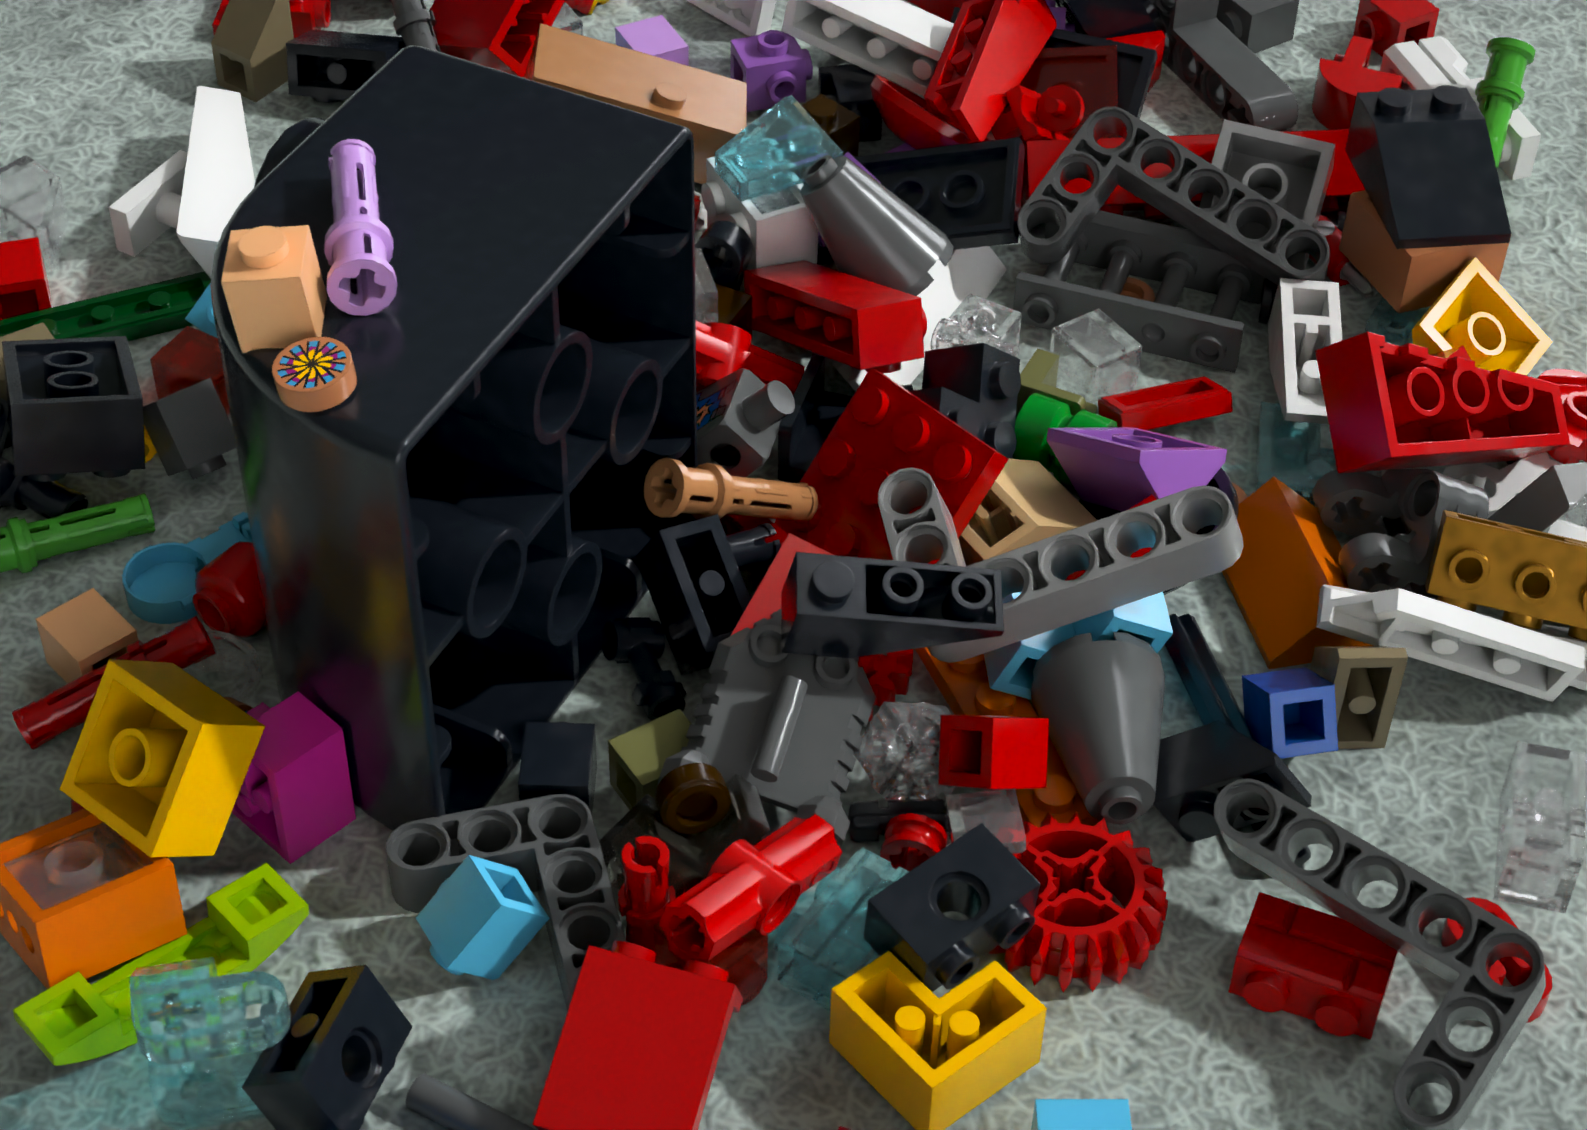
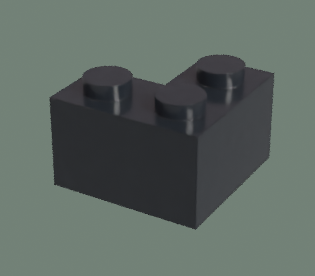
[909,343,1021,459]

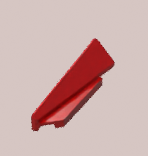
[924,0,1057,143]

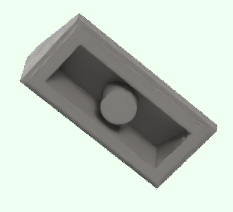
[1487,462,1587,532]

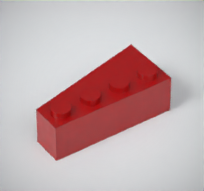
[1315,331,1570,473]

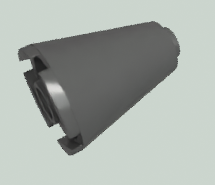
[800,155,954,296]
[1031,632,1165,825]

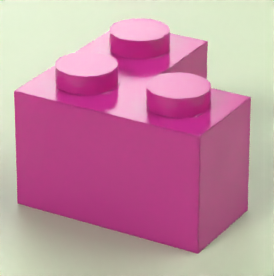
[232,691,356,864]

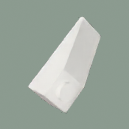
[1268,278,1342,424]

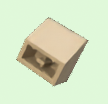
[959,459,1097,566]

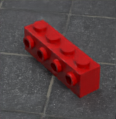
[744,260,927,374]

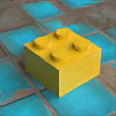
[59,659,265,858]

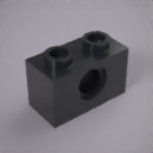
[863,823,1041,992]
[242,965,413,1130]

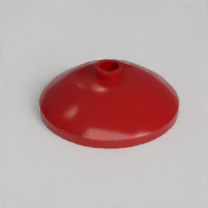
[870,75,992,149]

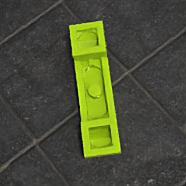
[13,862,309,1066]

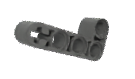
[1150,0,1298,132]

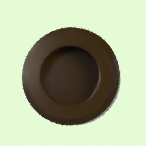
[655,763,731,834]

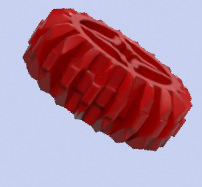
[989,812,1168,992]

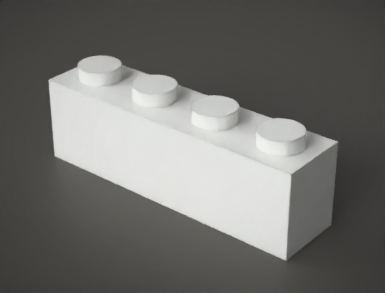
[781,0,954,96]

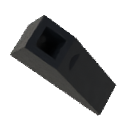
[781,552,1004,658]

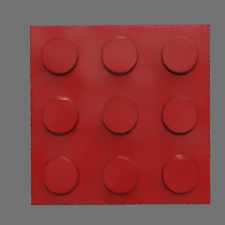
[774,368,1009,564]

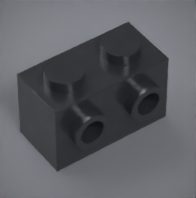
[286,30,406,103]

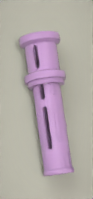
[324,139,397,316]

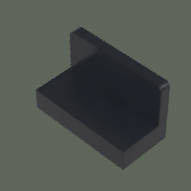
[778,354,852,483]

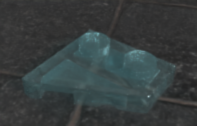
[715,95,843,202]

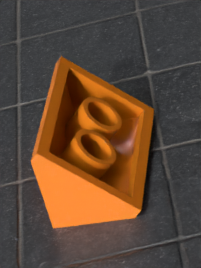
[1222,476,1374,669]

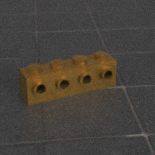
[1425,510,1587,641]

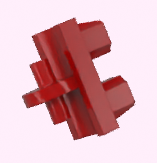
[991,84,1085,144]

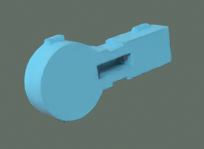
[122,512,253,624]

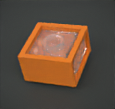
[0,809,187,989]

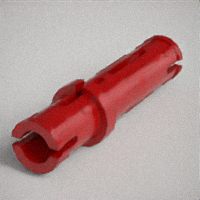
[12,616,217,750]

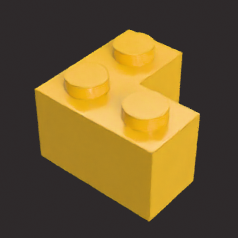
[829,951,1047,1130]

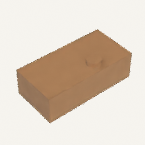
[524,23,747,184]

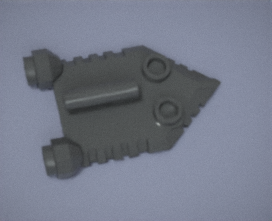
[657,609,876,848]

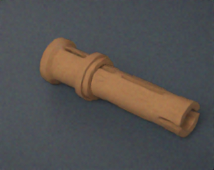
[644,458,818,523]

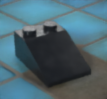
[1345,85,1511,249]
[2,336,146,482]

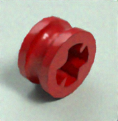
[880,813,948,877]

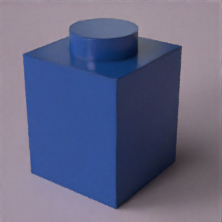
[1242,667,1338,759]

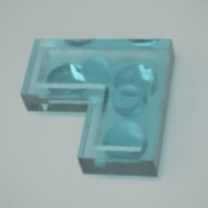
[1254,402,1382,506]

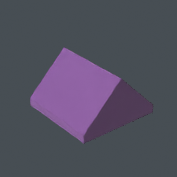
[1046,427,1227,512]

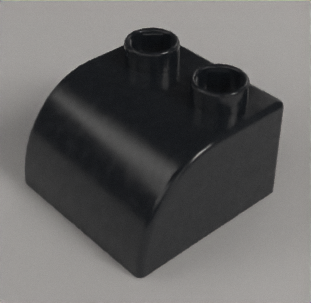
[210,45,697,831]

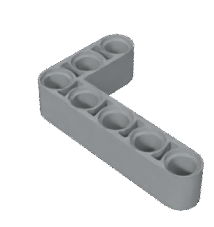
[878,467,1244,663]

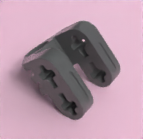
[1312,469,1489,600]

